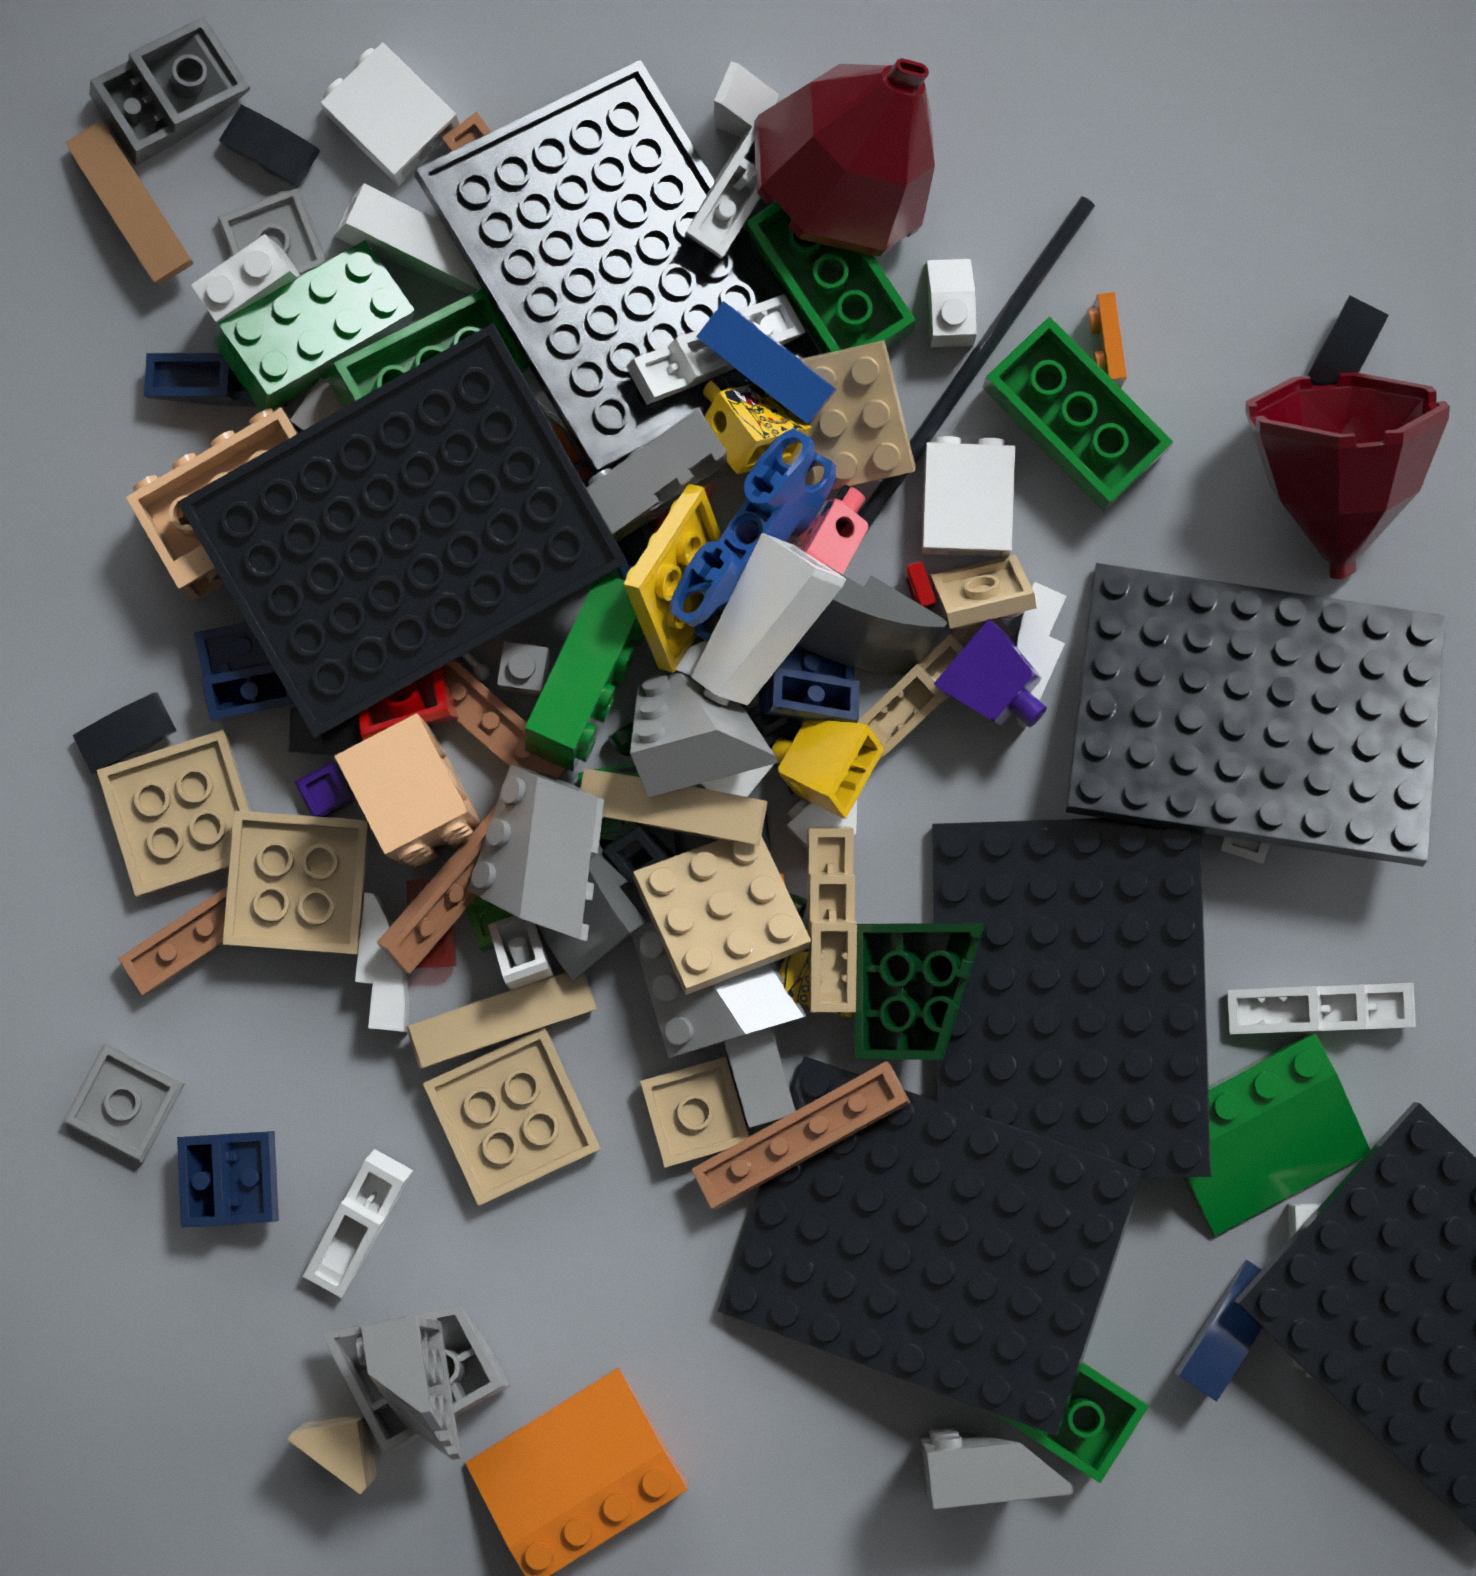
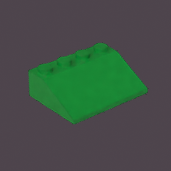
[1183,1033,1370,1236]

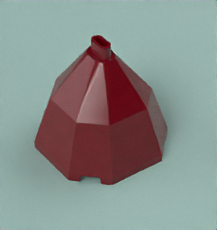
[754,58,935,257]
[1245,372,1450,579]

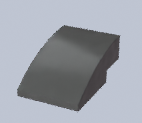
[89,16,250,166]
[797,564,948,675]
[536,845,646,981]

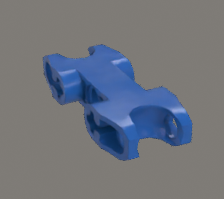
[671,428,836,642]

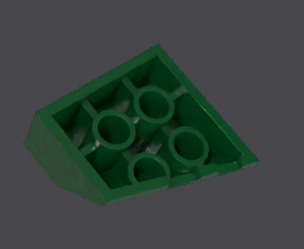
[854,923,985,1060]

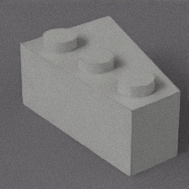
[587,408,727,542]

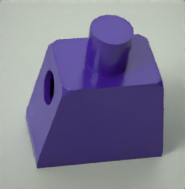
[934,619,1047,728]

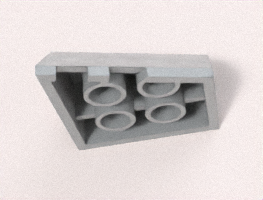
[630,672,778,798]
[467,764,604,941]
[632,922,807,1058]
[321,1305,510,1453]
[356,1316,461,1460]
[920,1426,1073,1509]

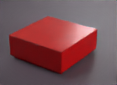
[904,561,936,610]

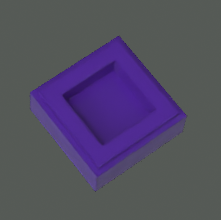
[294,761,355,817]

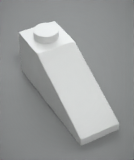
[685,125,761,258]

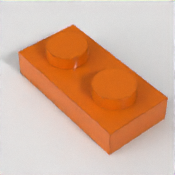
[1087,292,1127,387]

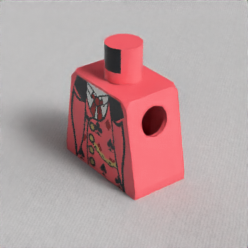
[787,485,868,574]

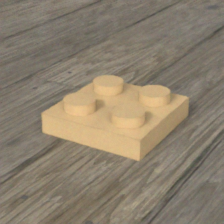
[931,554,1037,629]
[640,1057,749,1167]

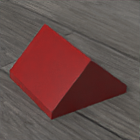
[358,666,459,740]

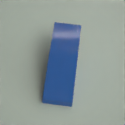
[696,301,837,424]

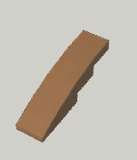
[65,120,194,287]

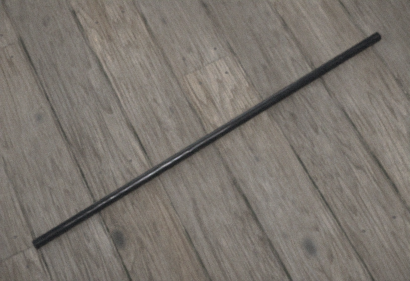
[741,196,1095,708]

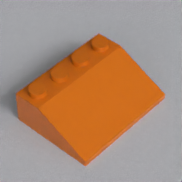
[465,1367,689,1576]

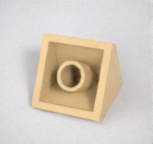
[287,1413,377,1495]

